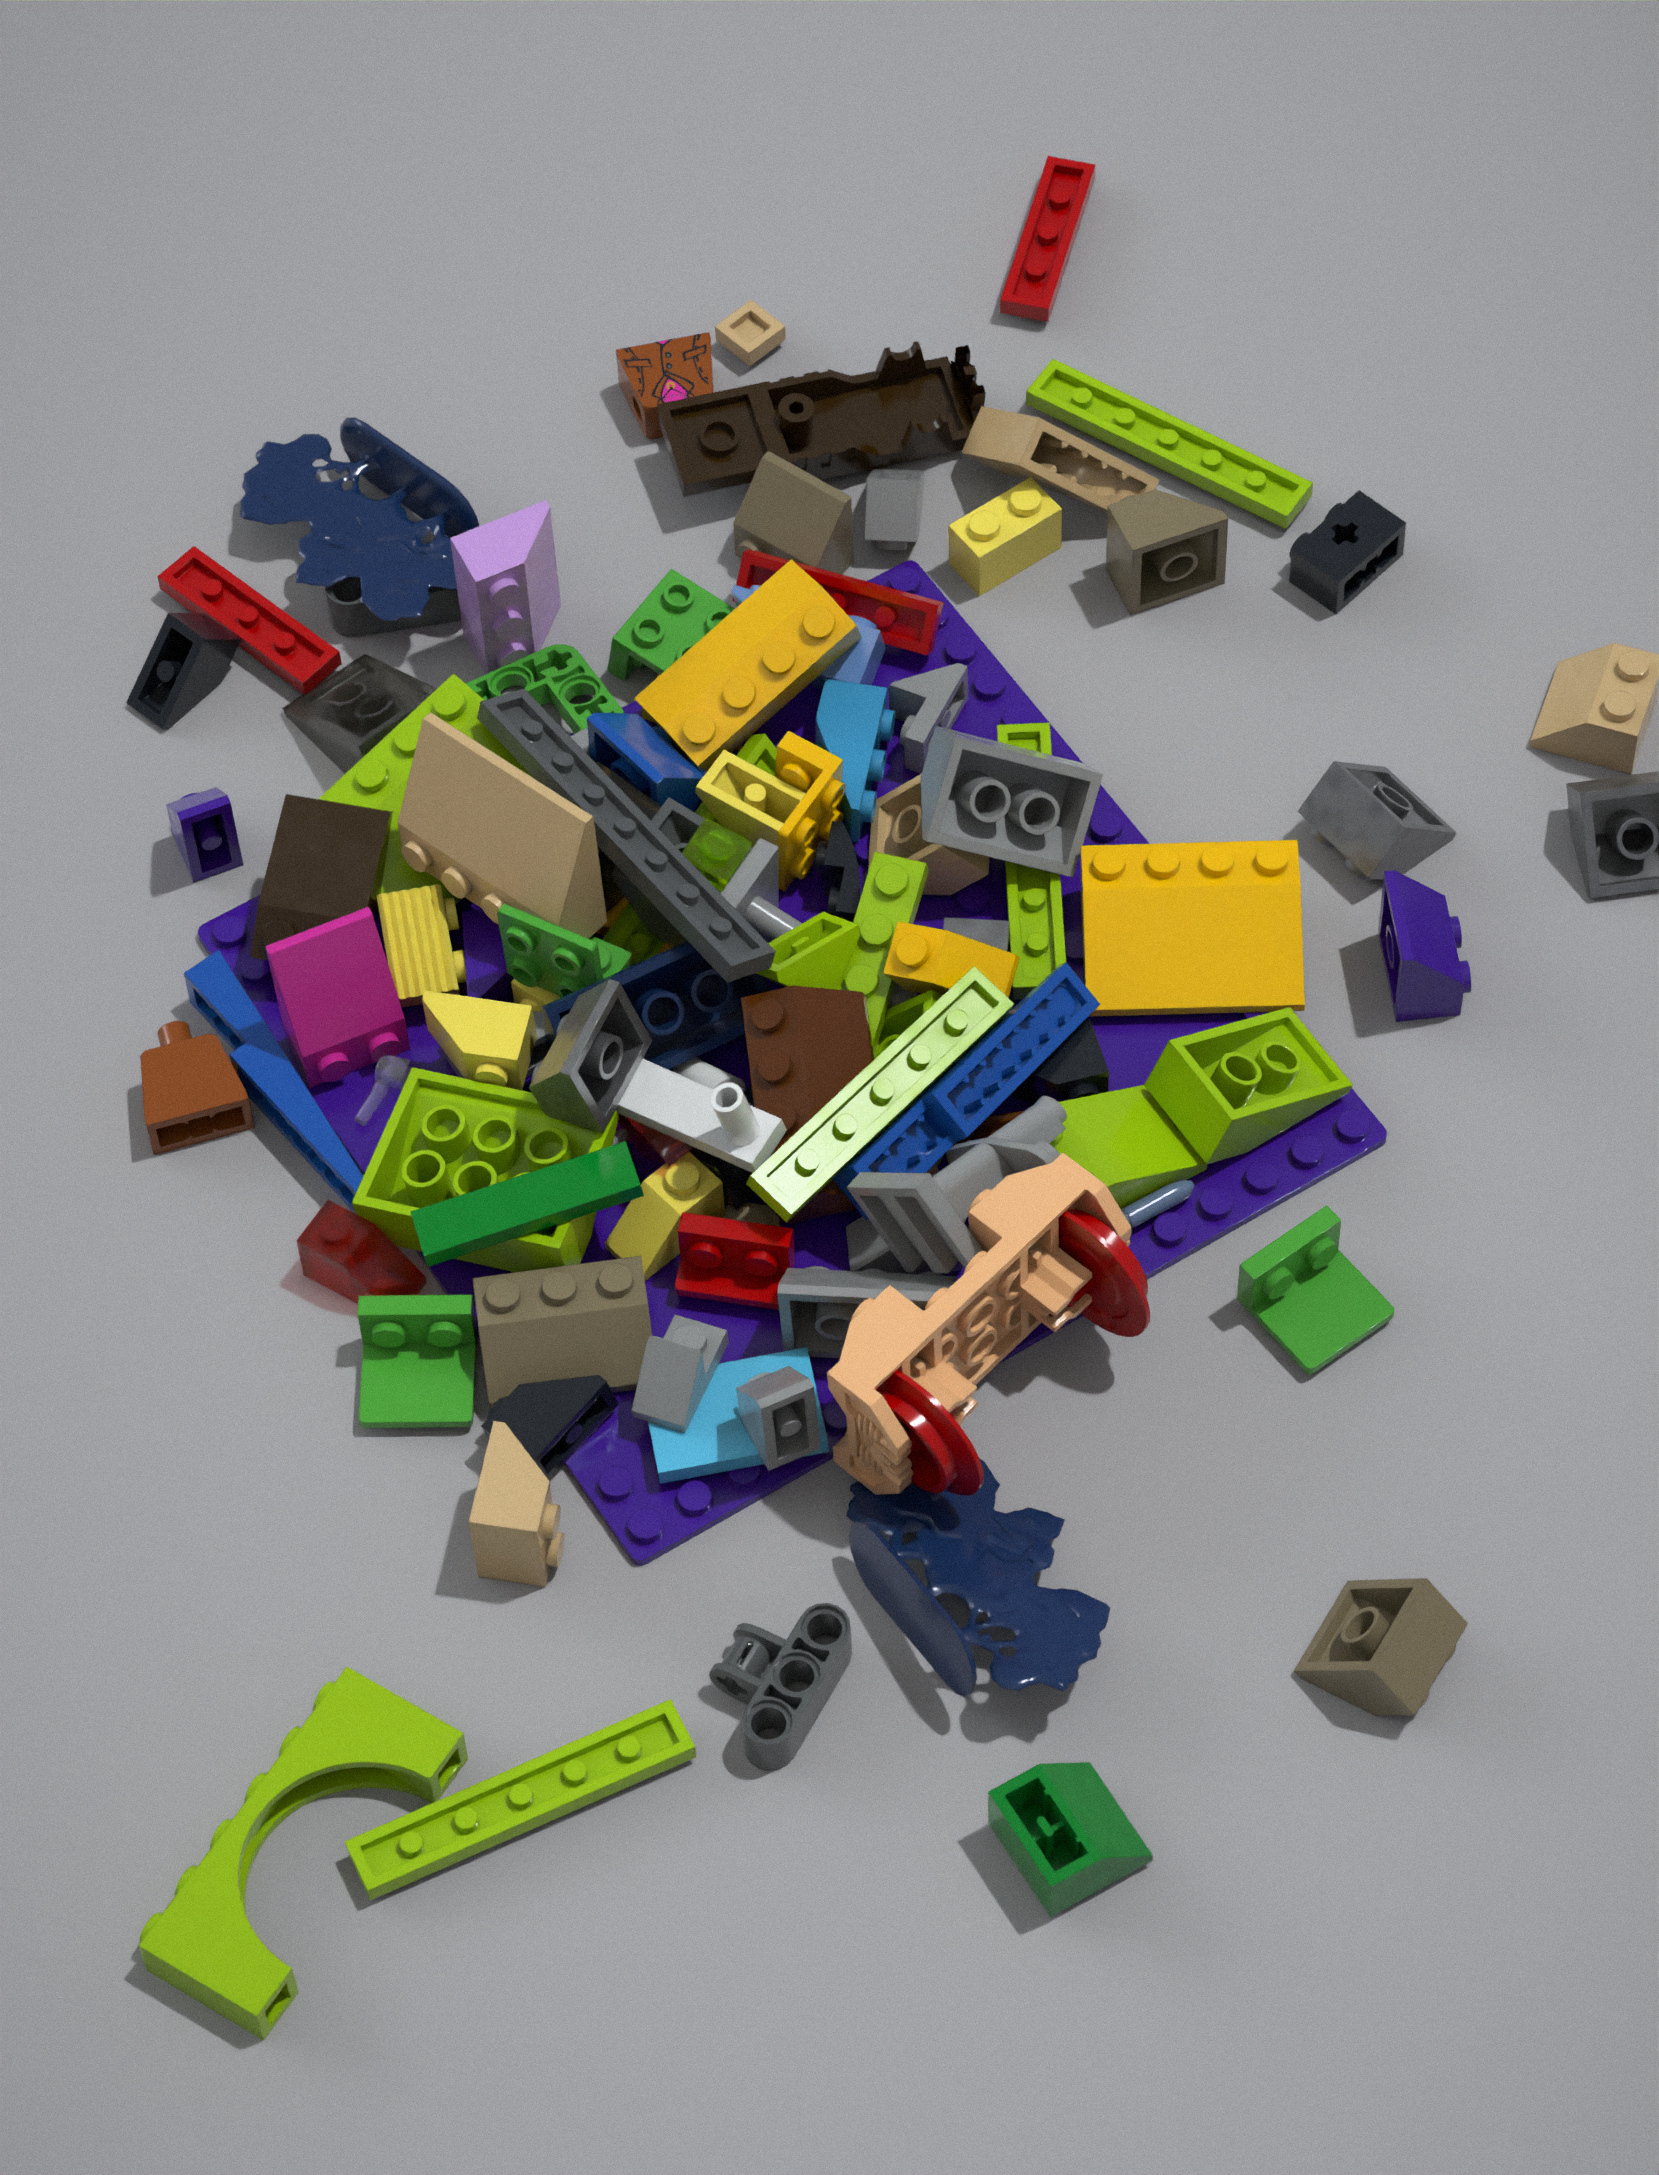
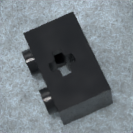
[1289,490,1406,615]

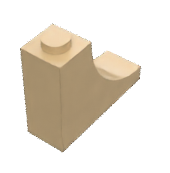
[961,406,1159,513]

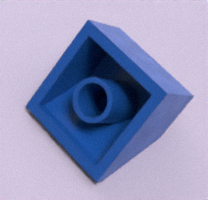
[587,712,706,820]

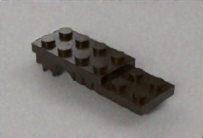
[657,341,986,497]

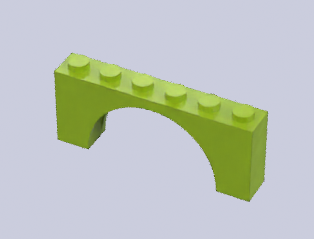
[138,1666,468,2041]

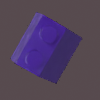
[1378,870,1471,1022]

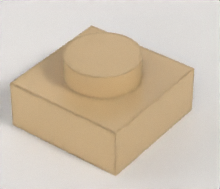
[715,300,786,366]

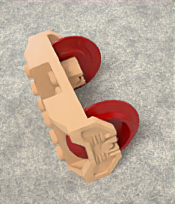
[827,1153,1150,1496]

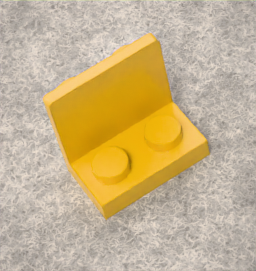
[775,731,846,892]

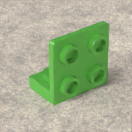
[607,568,735,681]
[497,904,635,998]
[1237,1205,1394,1374]
[357,1295,477,1428]

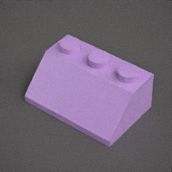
[450,500,561,674]

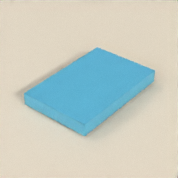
[648,1347,829,1484]

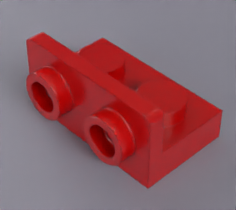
[675,1212,795,1310]

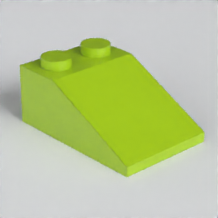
[1144,1007,1353,1164]
[1049,1085,1207,1209]

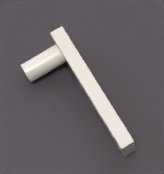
[616,1059,787,1173]

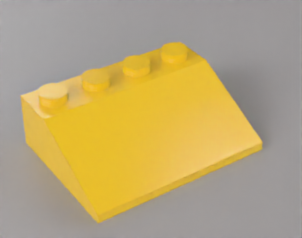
[1080,840,1305,1017]

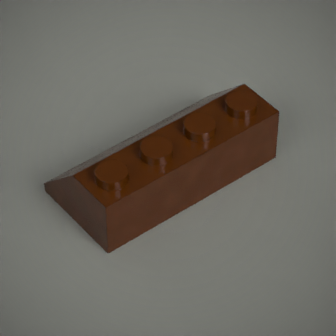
[741,986,874,1224]

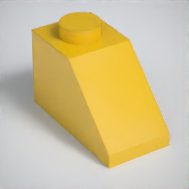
[883,921,1020,998]

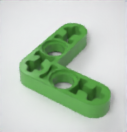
[465,644,624,734]

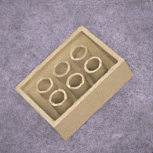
[398,712,607,939]

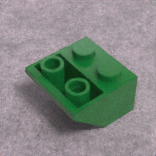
[988,1762,1153,1917]

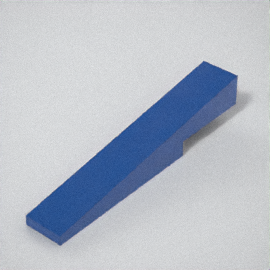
[184,950,363,1215]
[833,962,1100,1220]

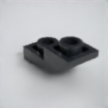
[815,821,860,922]

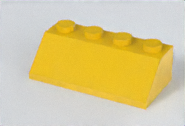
[634,559,861,773]

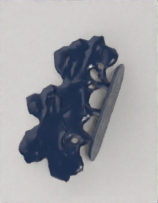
[240,417,479,621]
[846,1458,1110,1697]

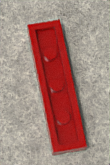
[1000,156,1096,322]
[157,546,342,695]
[733,549,944,655]

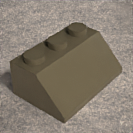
[473,1256,652,1409]

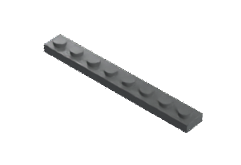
[477,689,776,983]

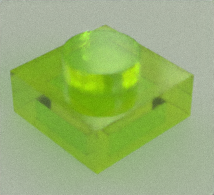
[682,817,753,891]

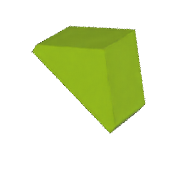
[755,912,860,990]

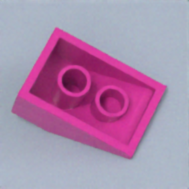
[265,907,410,1088]

